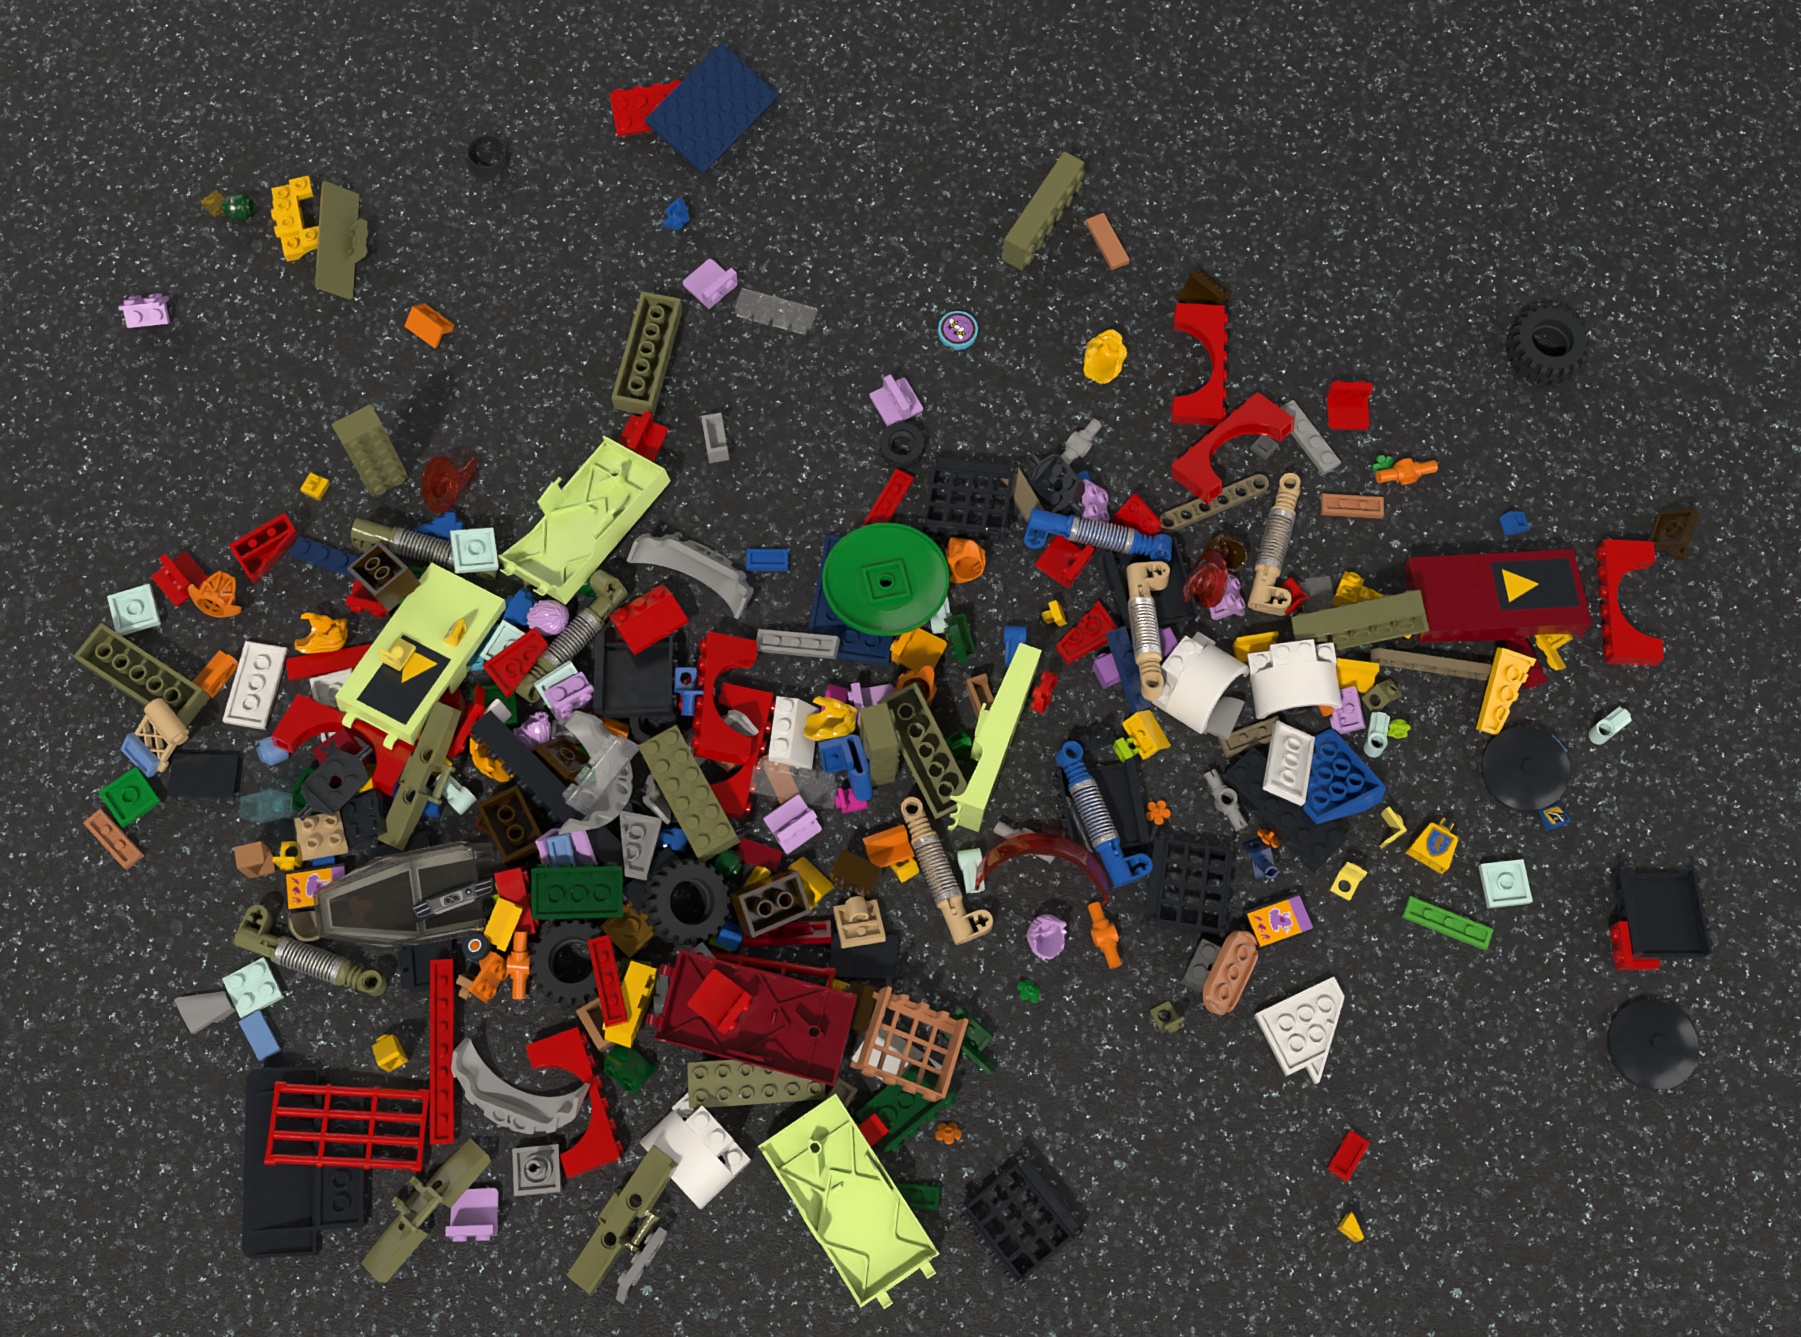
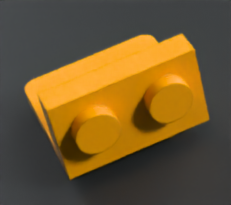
[890,628,947,670]

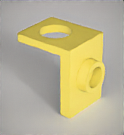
[378,637,416,671]
[1379,807,1407,849]
[1330,862,1367,901]

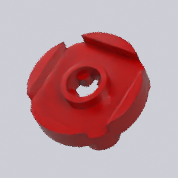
[1030,670,1058,714]

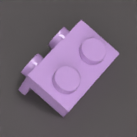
[1330,686,1366,734]

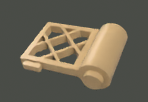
[135,698,189,773]

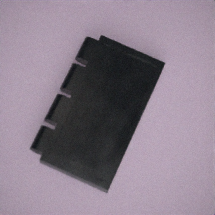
[396,903,457,993]

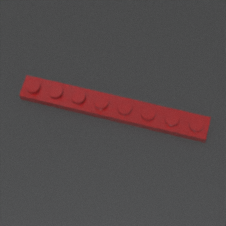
[430,959,455,1145]

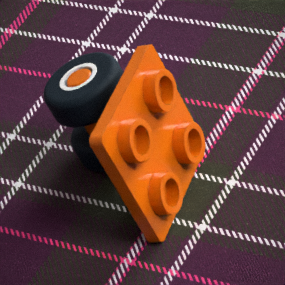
[462,933,509,1003]

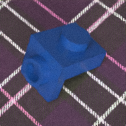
[663,198,690,230]

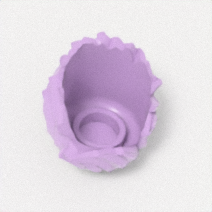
[527,600,570,636]
[513,712,551,751]
[1027,914,1067,960]

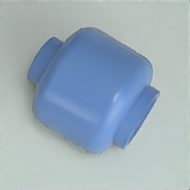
[256,736,289,766]

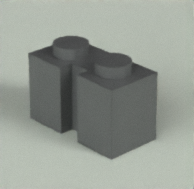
[1180,938,1221,992]

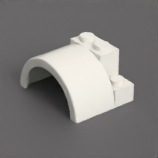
[1150,632,1249,734]
[1247,639,1342,719]
[640,1093,751,1209]

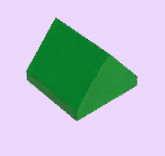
[946,731,972,756]

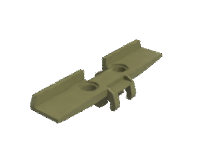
[377,701,461,851]
[361,1138,491,1283]
[567,1145,679,1296]

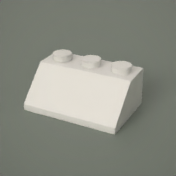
[768,696,819,770]

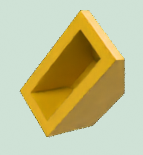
[372,1034,409,1072]

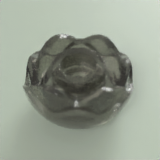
[1391,634,1418,651]

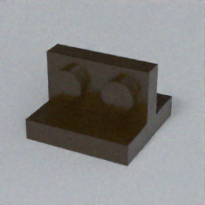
[1175,269,1232,306]
[1649,508,1700,560]
[536,735,593,790]

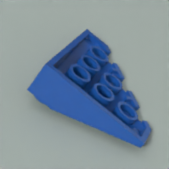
[1303,728,1386,824]

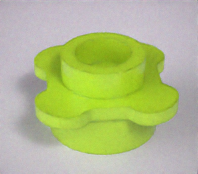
[1387,719,1411,738]

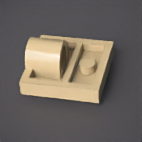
[294,811,348,861]
[833,896,886,948]

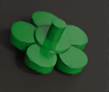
[1372,455,1393,472]
[1017,980,1041,1003]

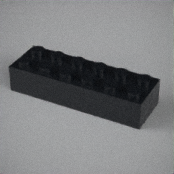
[1221,747,1349,873]

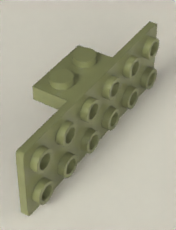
[315,181,368,300]
[687,1059,825,1109]

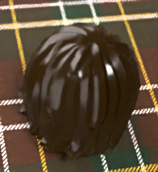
[1206,533,1248,572]

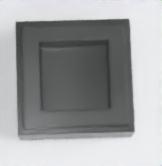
[1250,435,1279,461]

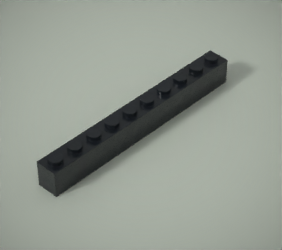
[470,710,632,884]

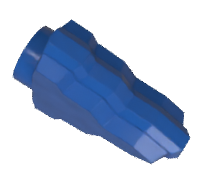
[413,510,465,548]
[502,588,538,628]

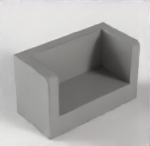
[701,413,729,463]

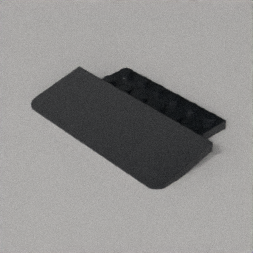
[242,1066,365,1259]

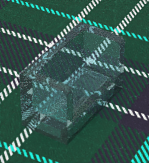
[240,789,292,823]

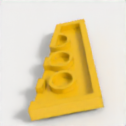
[1476,648,1536,735]

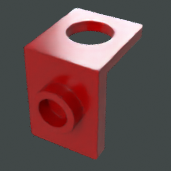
[1279,577,1310,615]

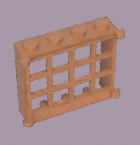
[850,986,969,1102]

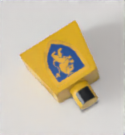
[1406,818,1458,874]

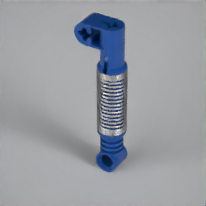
[1024,508,1173,563]
[1055,741,1153,888]

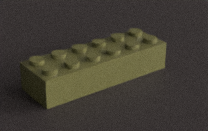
[1002,151,1085,270]
[612,291,683,417]
[331,404,409,497]
[1291,590,1429,650]
[73,623,210,727]
[877,682,968,819]
[860,703,901,787]
[638,725,740,861]

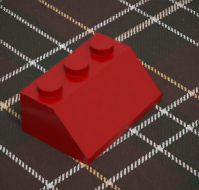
[609,583,689,655]

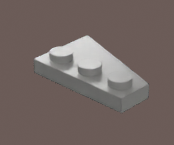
[619,811,662,881]
[616,1227,667,1304]

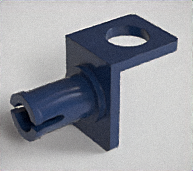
[1242,838,1278,879]

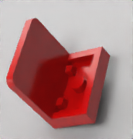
[1326,380,1373,430]
[345,580,392,618]
[1610,921,1660,970]
[687,969,752,1034]

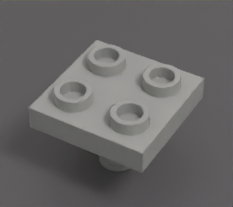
[512,1144,562,1197]

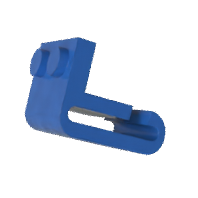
[818,734,873,801]

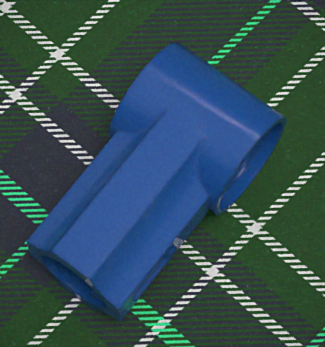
[1004,625,1026,667]
[656,828,689,855]

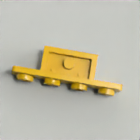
[1534,634,1573,670]

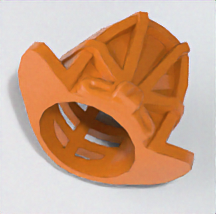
[945,538,986,583]
[188,571,242,618]
[893,665,937,705]

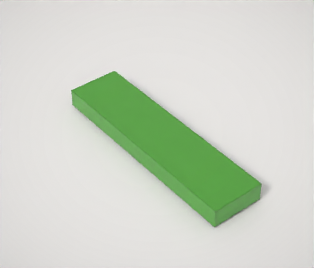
[1402,896,1493,950]

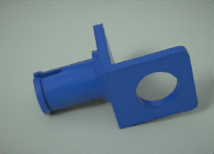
[674,667,704,715]

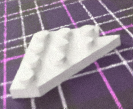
[1254,977,1345,1084]

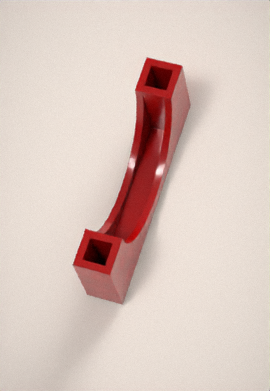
[1171,303,1228,426]
[1171,392,1294,505]
[1595,539,1664,666]
[691,631,758,765]
[710,683,776,821]
[271,694,417,797]
[525,1027,624,1179]

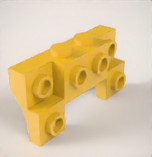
[271,176,319,262]
[1331,571,1411,639]

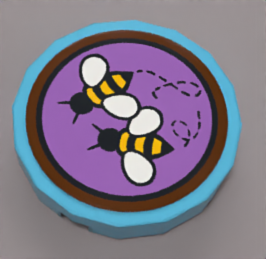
[938,311,978,350]

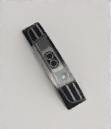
[412,878,497,923]

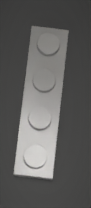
[1280,400,1341,475]
[756,629,840,659]

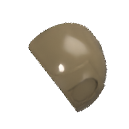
[288,911,323,942]

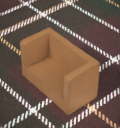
[966,674,994,719]
[234,841,276,878]
[576,997,616,1052]

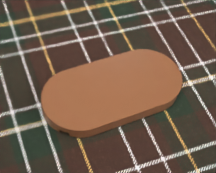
[1203,930,1258,1015]

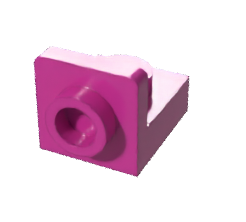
[834,788,868,814]

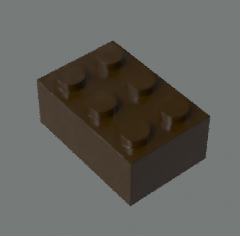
[346,541,421,612]
[476,785,542,868]
[730,869,812,938]

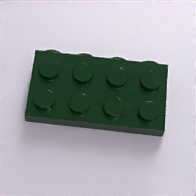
[531,862,623,920]
[855,1057,957,1154]

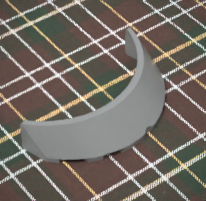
[627,533,754,619]
[643,710,759,825]
[559,711,633,835]
[451,1037,590,1134]

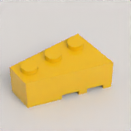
[602,961,657,1048]

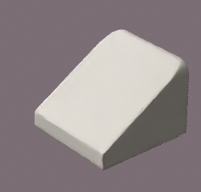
[483,699,511,723]

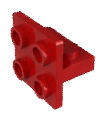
[618,411,668,463]
[1111,494,1163,538]
[152,552,208,607]

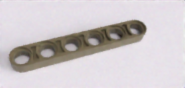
[1159,474,1269,533]
[1370,648,1493,680]

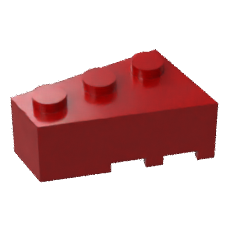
[228,513,300,586]
[494,864,540,939]

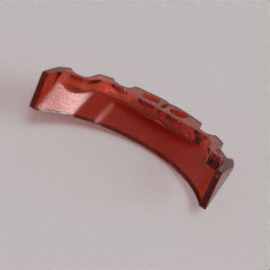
[974,833,1109,906]

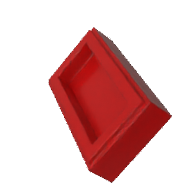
[1326,1130,1370,1182]

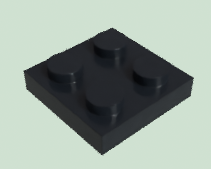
[342,790,387,847]

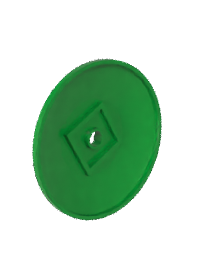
[822,523,949,636]

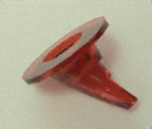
[422,456,477,514]
[1183,551,1228,608]

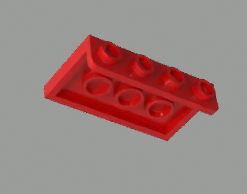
[610,80,682,137]

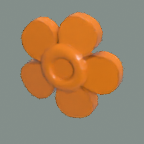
[1146,800,1170,825]
[1257,828,1279,848]
[935,1122,962,1144]

